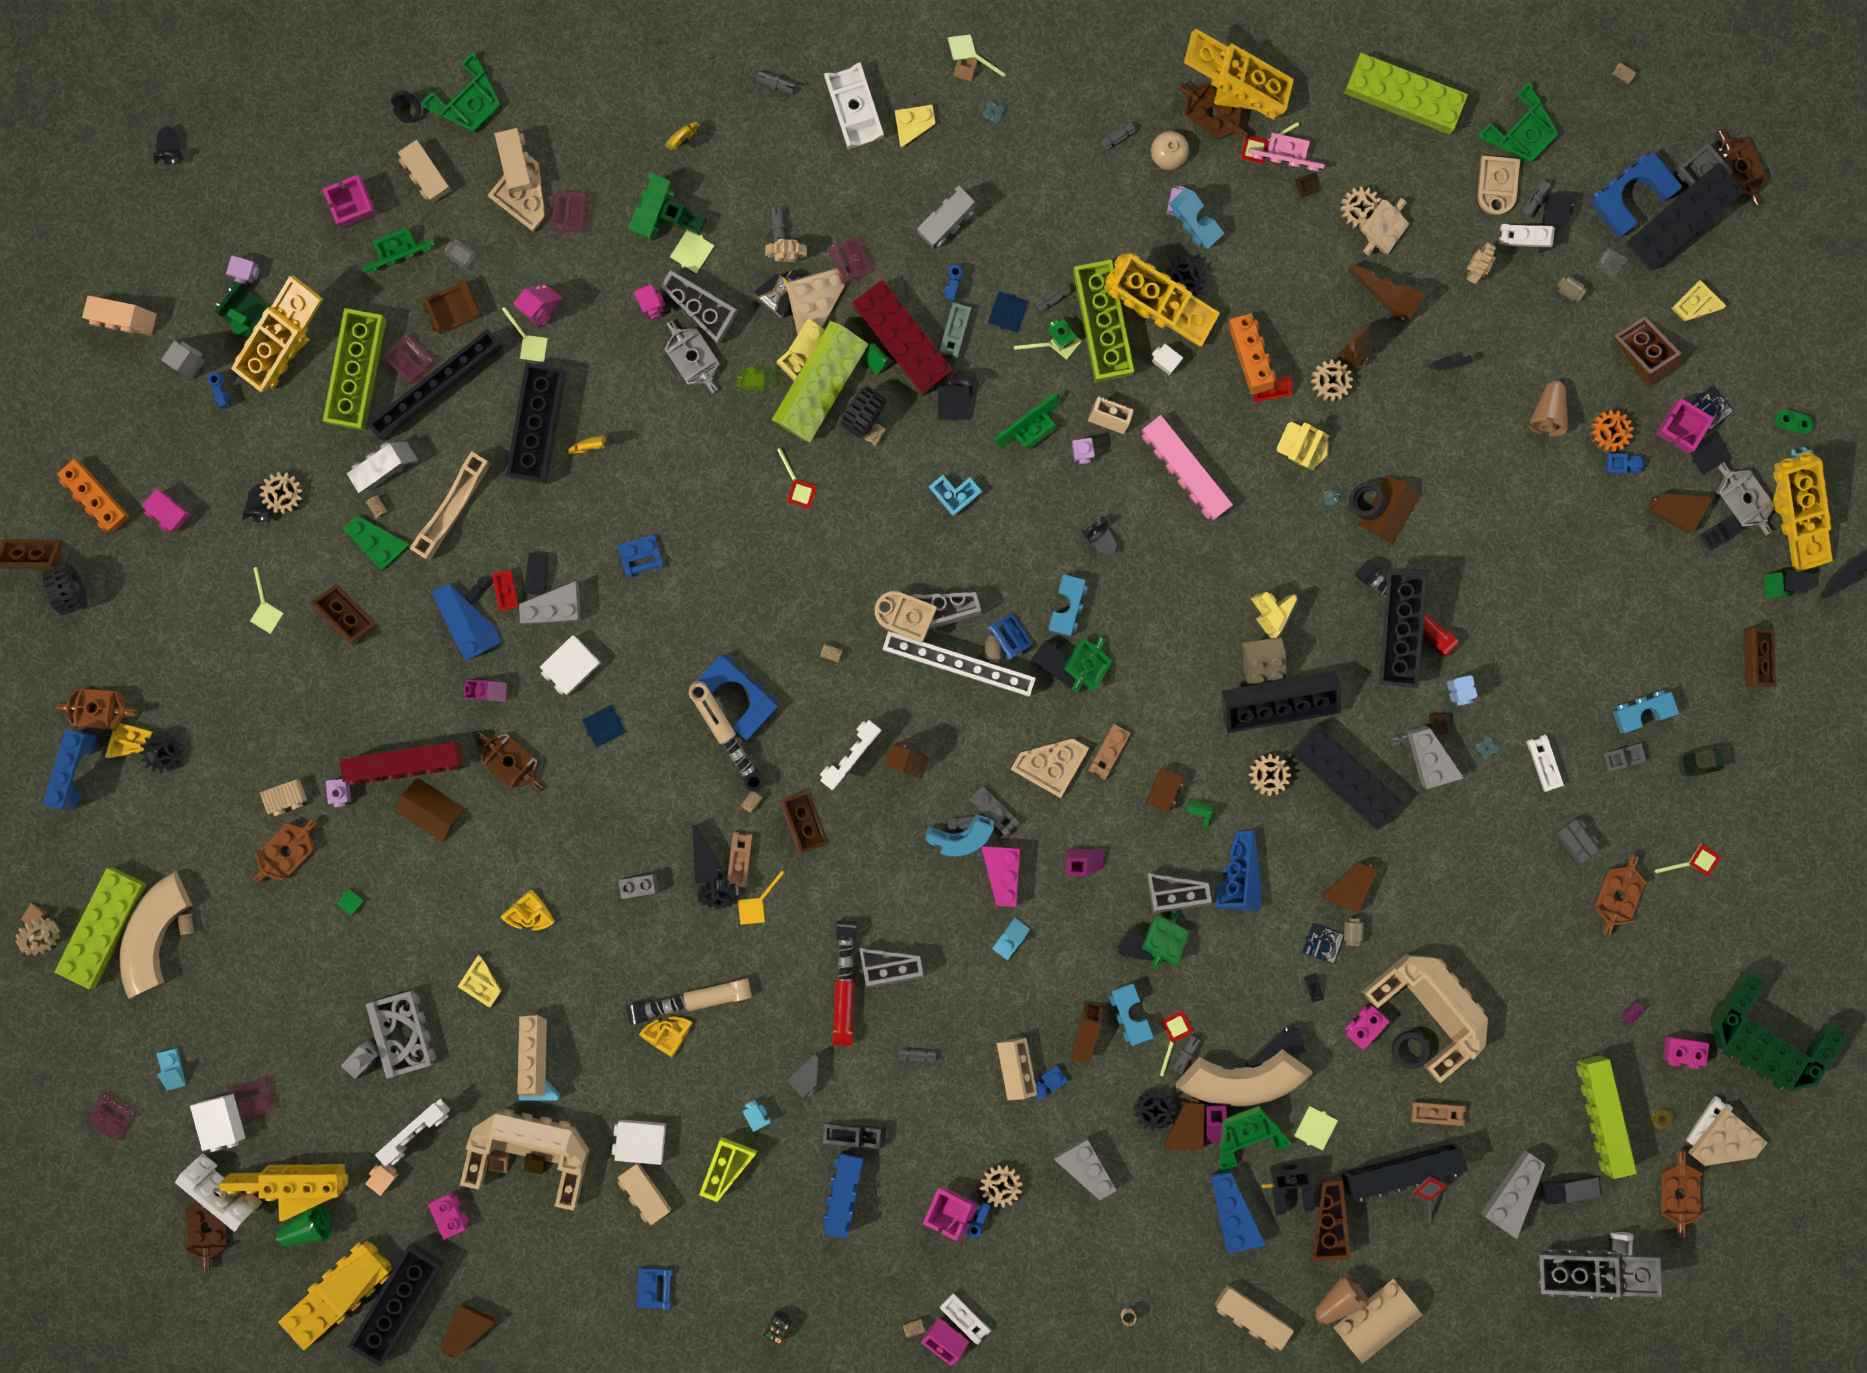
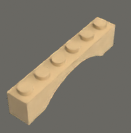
[410,451,491,560]

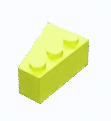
[699,1137,757,1202]

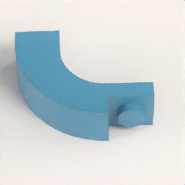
[925,814,994,856]

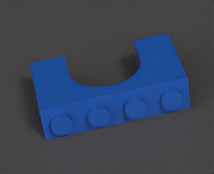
[1590,152,1682,238]
[693,655,778,741]
[43,730,98,810]

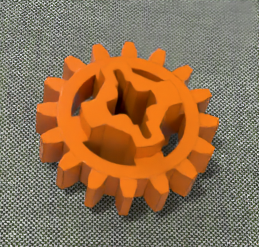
[1590,410,1634,452]

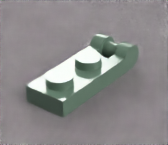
[939,303,971,360]

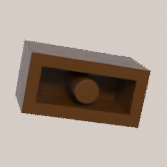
[1146,768,1184,813]

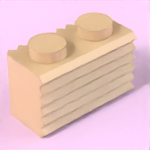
[1088,397,1133,434]
[260,779,307,817]

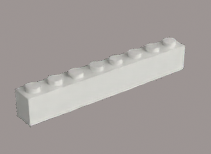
[883,631,1035,697]

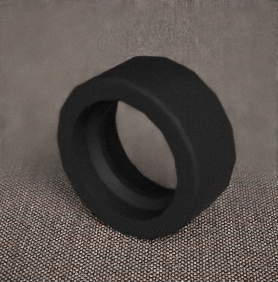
[1349,482,1388,520]
[1391,1031,1430,1069]

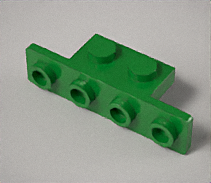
[362,226,435,272]
[994,393,1061,451]

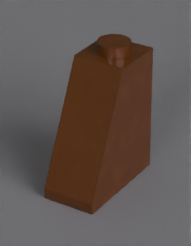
[1649,493,1712,534]
[1321,861,1377,913]
[1071,1001,1103,1063]
[1163,1098,1204,1151]
[439,1302,497,1357]

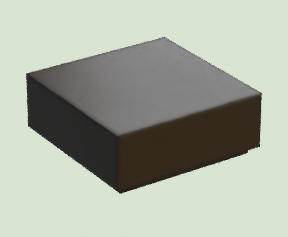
[1294,173,1319,198]
[1429,714,1449,734]
[524,1153,545,1175]

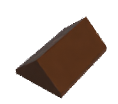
[1359,476,1420,544]
[0,540,61,570]
[309,584,376,645]
[1744,628,1776,687]
[395,779,464,842]
[779,790,828,855]

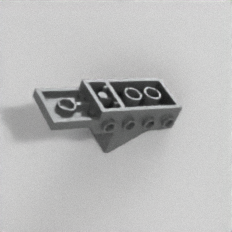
[1537,1248,1663,1299]

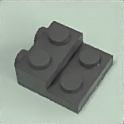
[1675,143,1733,187]

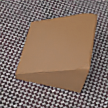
[953,58,978,81]
[21,903,48,924]
[488,1149,510,1173]

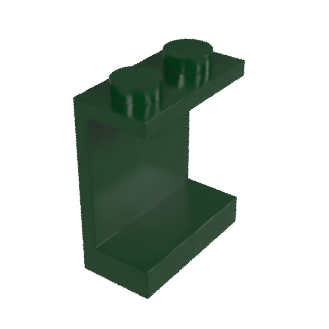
[214,282,270,339]

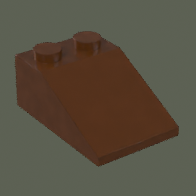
[1614,316,1682,386]

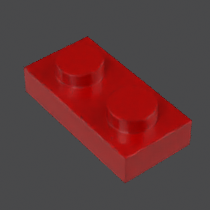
[1253,376,1292,402]
[492,570,519,611]

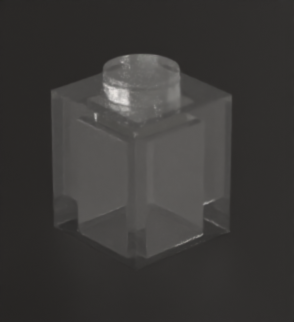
[444,239,477,271]

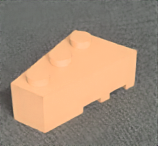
[82,296,157,336]

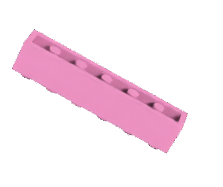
[1141,415,1233,520]

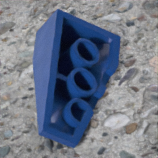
[432,583,502,661]
[1215,831,1262,912]

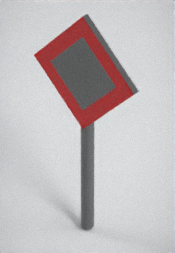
[1413,1176,1447,1224]

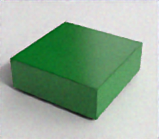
[337,889,365,916]

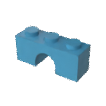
[1169,188,1224,249]
[1048,574,1088,637]
[1613,690,1679,733]
[1109,982,1154,1046]

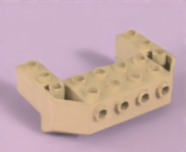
[1361,954,1488,1083]
[460,1108,589,1211]

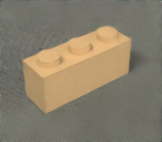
[494,128,535,193]
[398,140,452,203]
[997,1038,1037,1100]
[618,1163,671,1225]

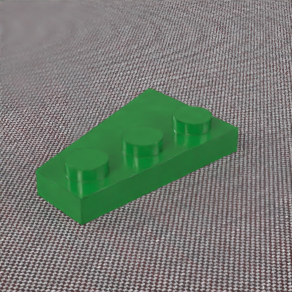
[343,515,410,571]

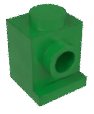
[1047,319,1077,351]

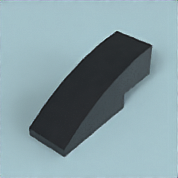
[1821,550,1867,598]
[823,1123,886,1149]

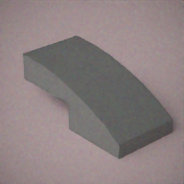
[1603,743,1647,772]

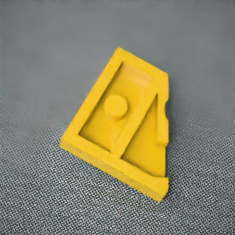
[105,723,154,758]

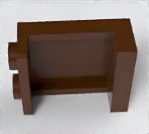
[422,279,482,334]

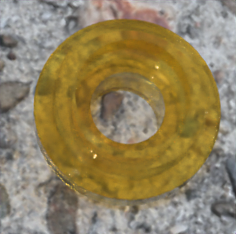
[1652,1110,1672,1129]

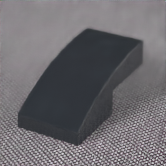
[1429,355,1473,370]
[1700,514,1743,551]
[525,553,549,595]

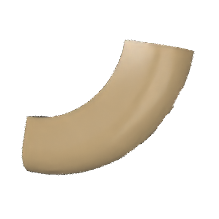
[120,871,193,999]
[1176,1049,1312,1107]

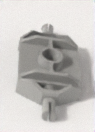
[665,320,720,394]
[1716,462,1774,535]

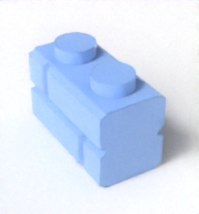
[1447,675,1477,706]

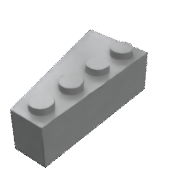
[661,270,739,344]
[908,592,982,630]
[1481,1150,1545,1239]

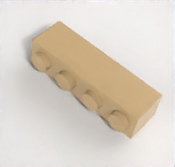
[517,1015,547,1097]
[1215,1284,1294,1350]

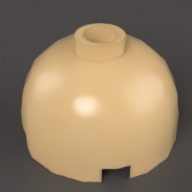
[1151,131,1189,170]

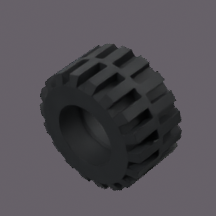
[840,386,886,438]
[43,563,87,616]

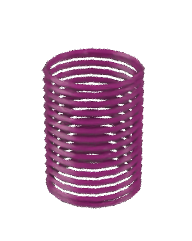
[1621,1001,1645,1024]

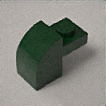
[660,199,707,236]

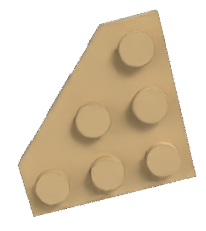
[487,156,545,232]
[786,268,844,334]
[1010,739,1089,798]
[1688,1107,1768,1166]

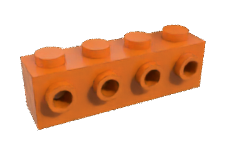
[1229,313,1276,395]
[57,459,130,532]

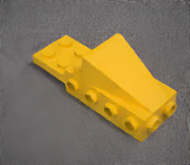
[1184,29,1294,120]
[1104,253,1220,346]
[231,275,323,392]
[1773,452,1832,572]
[219,1164,349,1221]
[278,1241,392,1351]

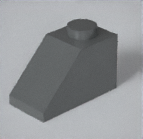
[787,1053,819,1098]

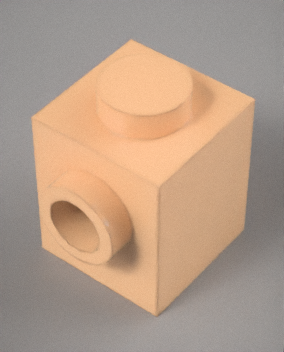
[366,1164,398,1196]

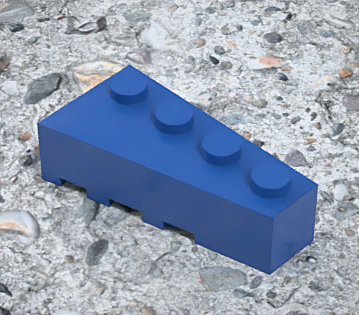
[823,1152,863,1239]
[1210,1170,1266,1253]

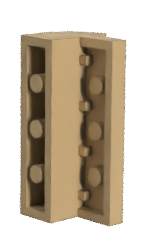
[1334,1279,1422,1364]

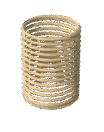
[1612,62,1636,84]
[864,423,886,446]
[366,495,388,519]
[820,644,843,663]
[741,791,763,813]
[177,914,194,935]
[1121,1308,1136,1326]
[903,1319,925,1338]

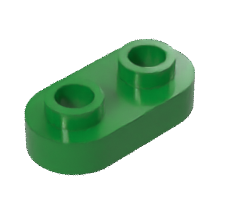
[1774,410,1814,435]

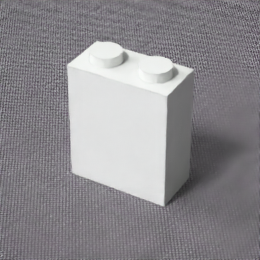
[540,635,602,695]
[190,1094,245,1152]
[612,1120,666,1165]

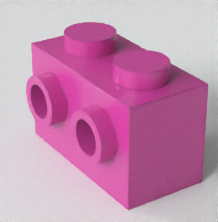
[634,284,666,320]
[142,489,191,532]
[1344,1005,1389,1050]
[1663,1036,1709,1069]
[428,1192,469,1239]
[920,1318,969,1366]

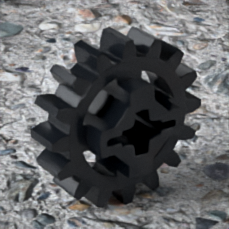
[1165,256,1206,295]
[139,731,183,773]
[698,879,740,909]
[1134,1089,1176,1132]

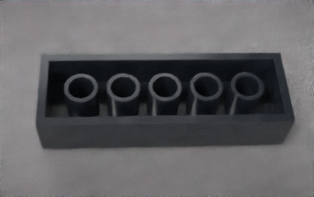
[1626,163,1744,271]
[505,363,567,485]
[1379,567,1429,688]
[1221,670,1341,733]
[1289,724,1404,830]
[1343,1143,1468,1202]
[348,1242,445,1367]

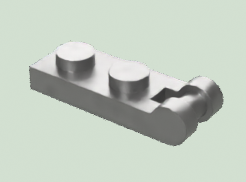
[969,786,1020,837]

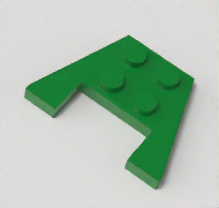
[420,52,501,133]
[1477,82,1558,163]
[1219,1106,1292,1172]

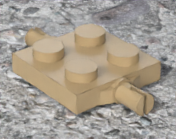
[1361,198,1410,256]

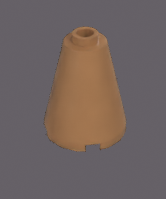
[1529,381,1568,437]
[1315,1273,1370,1325]

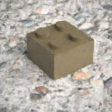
[1243,637,1286,686]

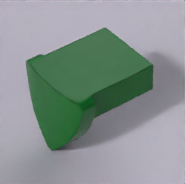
[227,308,254,336]
[862,343,895,375]
[1764,573,1790,599]
[1187,799,1213,828]

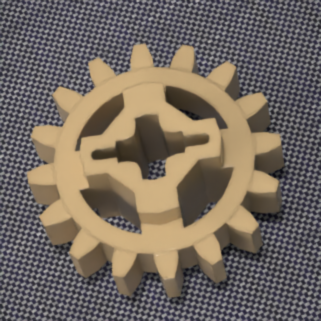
[1340,187,1381,230]
[765,239,807,262]
[1467,242,1496,284]
[1311,359,1353,402]
[260,472,303,514]
[1248,754,1291,796]
[16,917,60,956]
[980,1164,1022,1207]

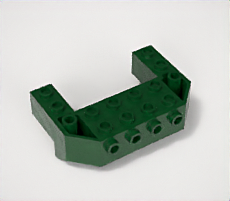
[1710,971,1848,1091]

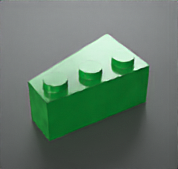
[629,172,675,241]

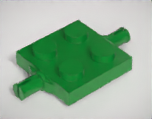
[1064,637,1112,692]
[1142,911,1189,970]

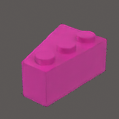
[513,284,563,328]
[981,846,1020,907]

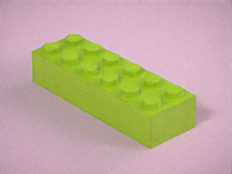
[1344,53,1468,135]
[1073,259,1134,383]
[323,308,387,431]
[772,321,868,443]
[55,867,147,989]
[1576,1055,1637,1179]

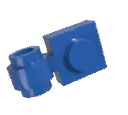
[943,265,963,303]
[207,372,231,410]
[1606,453,1644,474]
[1034,1065,1068,1100]
[967,1200,990,1238]

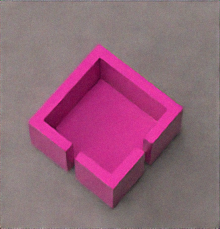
[322,175,377,229]
[1655,398,1714,454]
[923,1188,979,1241]

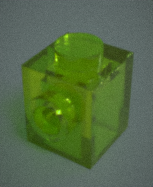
[737,367,765,392]

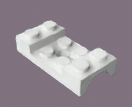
[824,63,884,150]
[820,720,882,790]
[375,1099,450,1166]
[175,1153,262,1232]

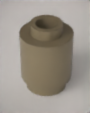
[1557,275,1587,302]
[985,636,1004,663]
[1344,918,1364,946]

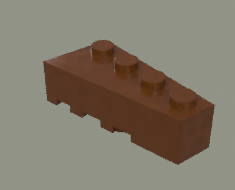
[1312,1177,1351,1262]

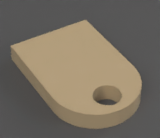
[1477,156,1520,215]
[875,591,937,643]

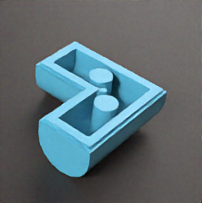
[929,475,982,516]

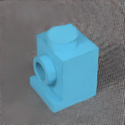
[742,1099,771,1132]

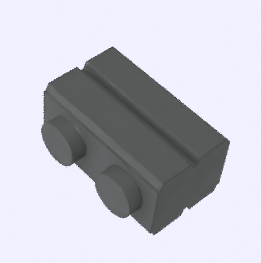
[1555,819,1599,863]

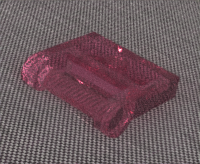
[549,191,587,233]
[826,237,873,284]
[383,333,435,384]
[228,1076,276,1119]
[84,1091,136,1141]

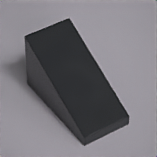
[1304,973,1324,1003]

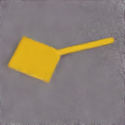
[738,870,785,925]

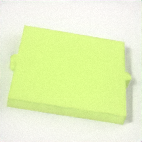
[670,231,714,274]
[1294,1106,1338,1151]

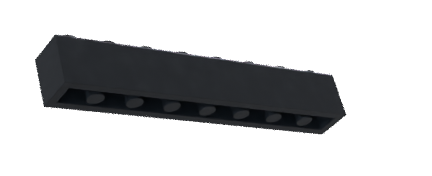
[367,329,503,441]

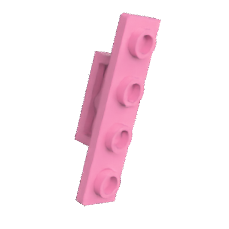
[1248,133,1325,171]

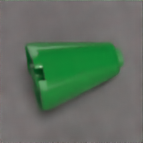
[276,1205,333,1246]

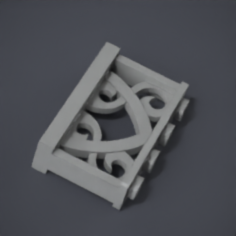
[366,990,436,1079]

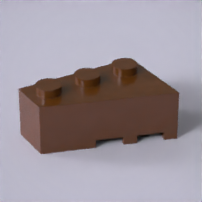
[884,742,928,778]

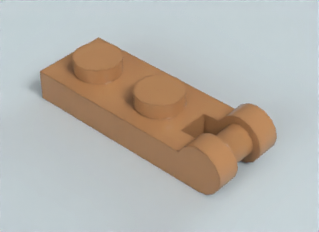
[1088,724,1131,780]
[727,832,753,887]
[1411,1102,1466,1126]

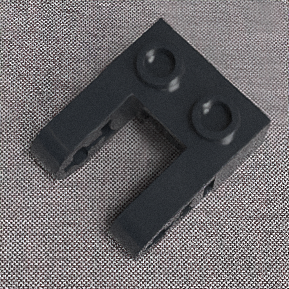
[1270,1162,1315,1215]

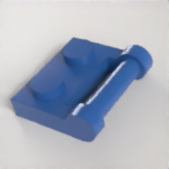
[617,535,664,578]
[987,613,1033,660]
[637,1267,673,1309]

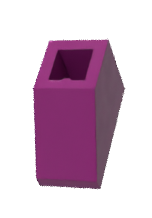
[464,680,507,702]
[1064,849,1104,876]
[1204,1104,1227,1143]

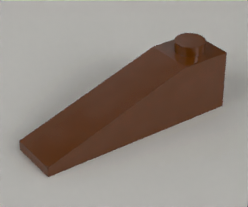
[1348,264,1425,322]
[1339,322,1372,368]

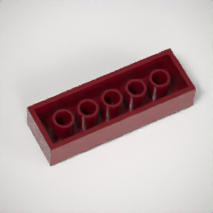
[852,280,952,396]
[339,742,465,785]

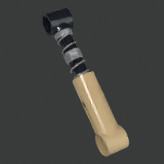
[689,681,764,792]
[626,978,752,1025]

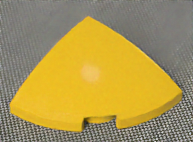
[665,122,700,151]
[568,435,606,454]
[501,889,555,931]
[639,1017,692,1058]

